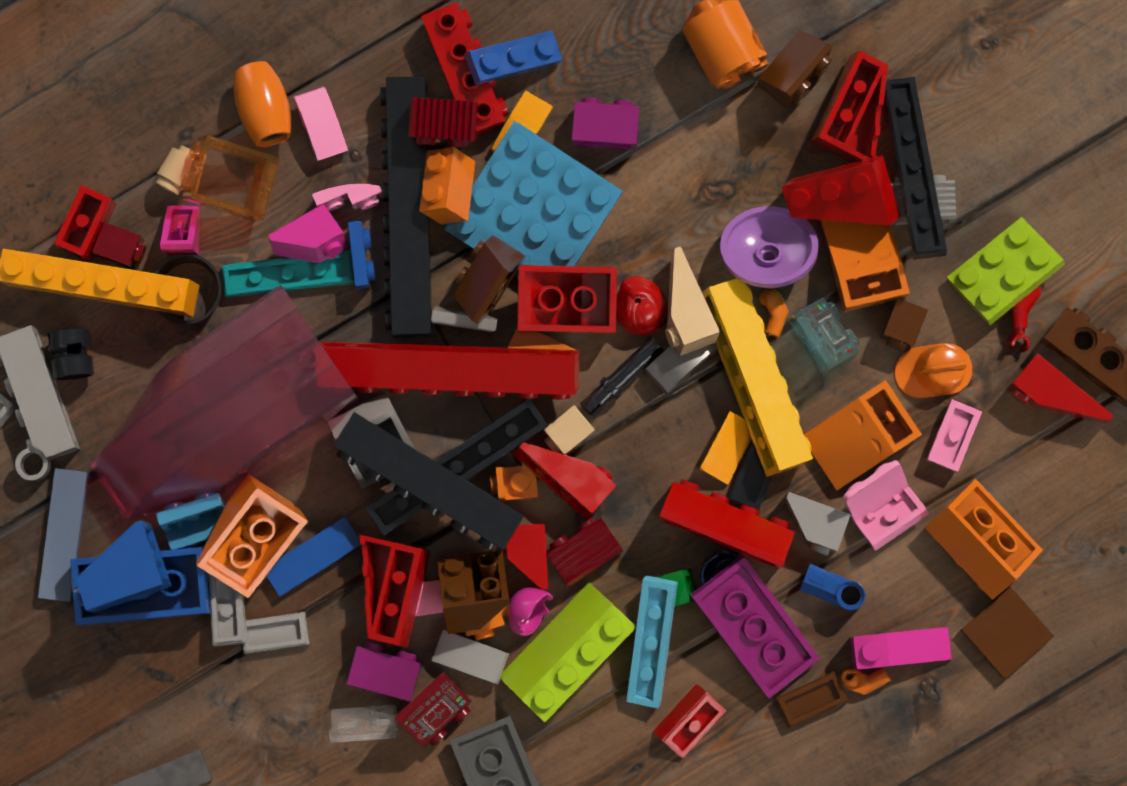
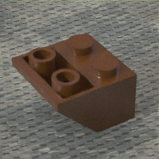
[757,30,832,109]
[437,549,509,634]

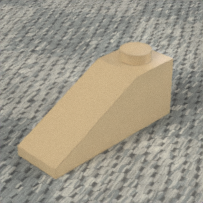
[665,246,720,356]

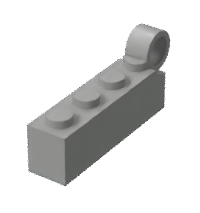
[0,325,80,482]

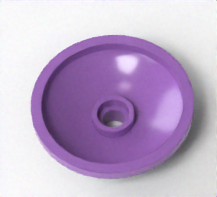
[720,206,818,288]

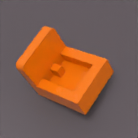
[466,607,507,641]

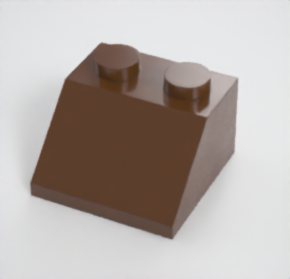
[453,235,526,325]

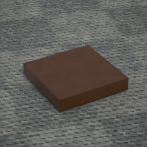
[961,587,1054,679]

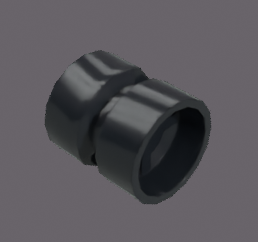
[47,328,95,380]

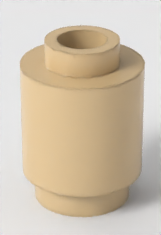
[155,145,200,196]

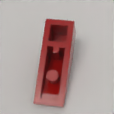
[1009,353,1114,424]
[512,442,617,520]

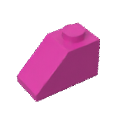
[268,204,347,263]

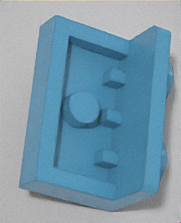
[156,492,226,550]

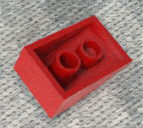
[517,265,617,333]

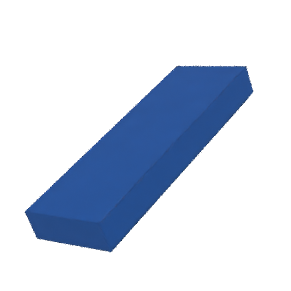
[266,517,362,597]

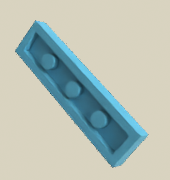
[626,575,678,708]

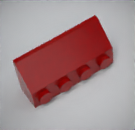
[658,479,795,569]

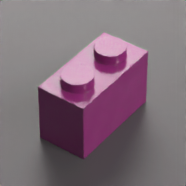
[572,98,639,150]
[347,641,422,702]

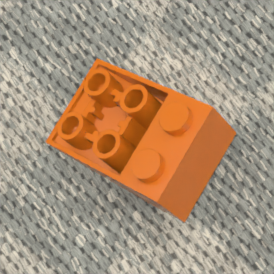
[820,220,910,313]
[804,380,922,491]

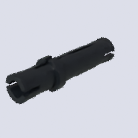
[580,337,664,418]

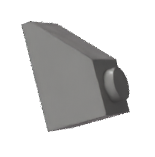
[785,492,851,556]

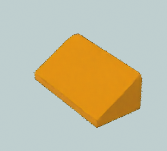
[699,411,752,485]

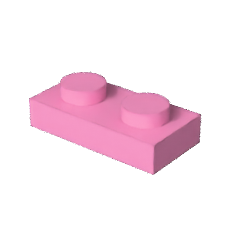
[926,399,982,473]

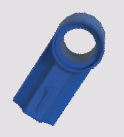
[800,564,866,611]

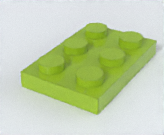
[947,217,1065,326]

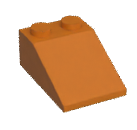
[196,474,308,598]

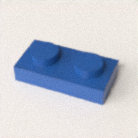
[348,221,375,290]

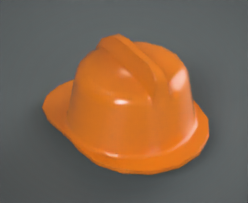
[895,343,973,398]

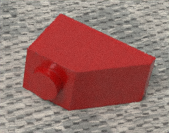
[500,523,549,590]

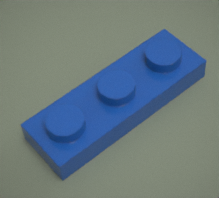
[464,30,563,85]

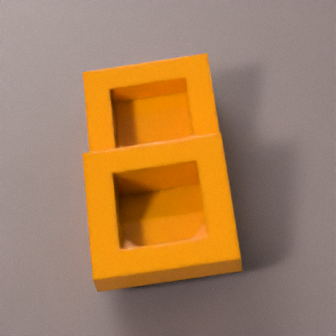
[491,90,553,152]

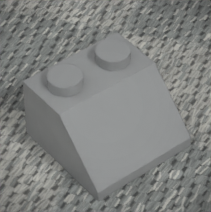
[328,392,415,489]

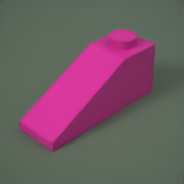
[850,627,952,670]

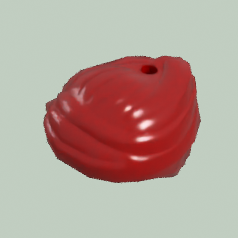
[616,276,668,336]

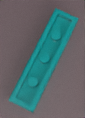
[222,250,354,299]

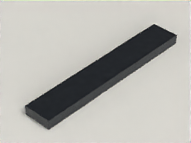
[884,77,947,260]

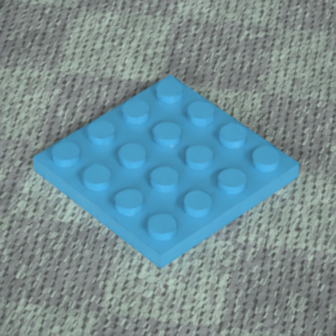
[445,120,624,277]

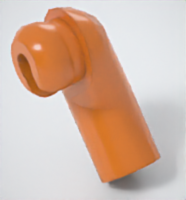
[759,289,789,338]
[841,667,891,695]

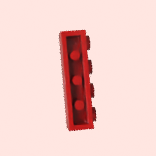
[421,2,509,138]

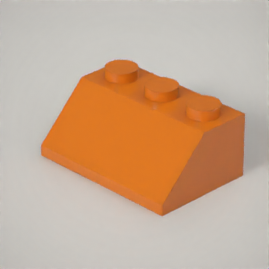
[924,479,1043,600]

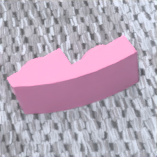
[294,87,348,161]
[312,184,383,212]

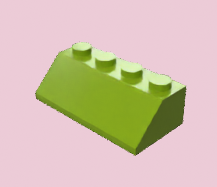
[500,583,636,722]

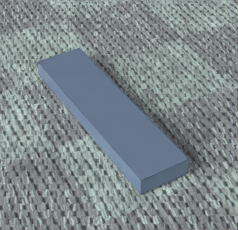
[38,468,89,602]

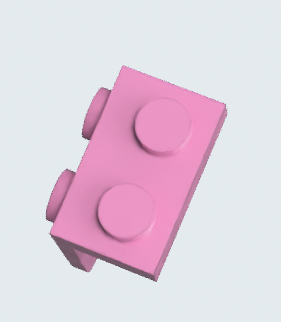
[843,460,929,551]

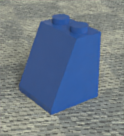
[73,520,172,612]

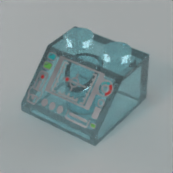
[789,297,860,376]

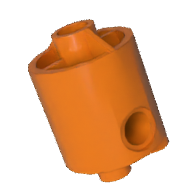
[681,0,769,89]

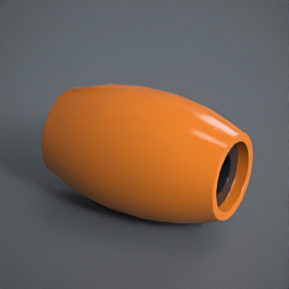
[233,61,291,147]

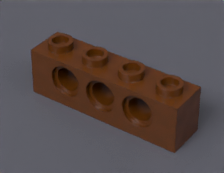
[1040,307,1127,408]

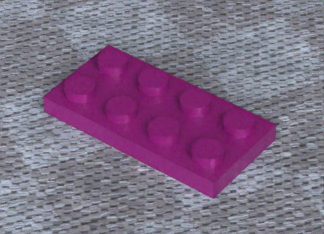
[690,555,820,699]

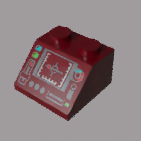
[394,672,472,747]

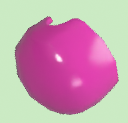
[507,587,553,636]

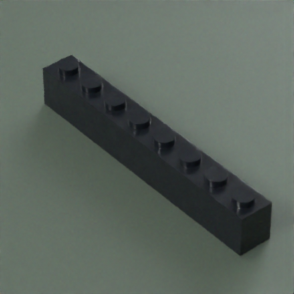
[380,76,432,338]

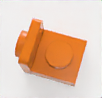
[490,466,538,501]

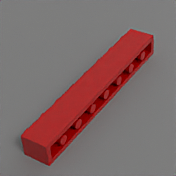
[315,341,580,400]

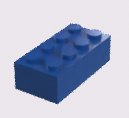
[70,547,211,626]

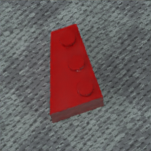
[810,50,888,163]
[781,155,901,226]
[360,535,430,647]

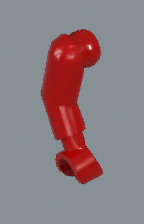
[1007,286,1042,352]

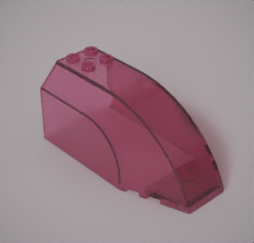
[91,285,361,521]

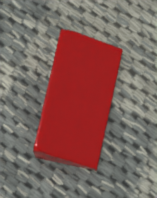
[653,684,726,759]

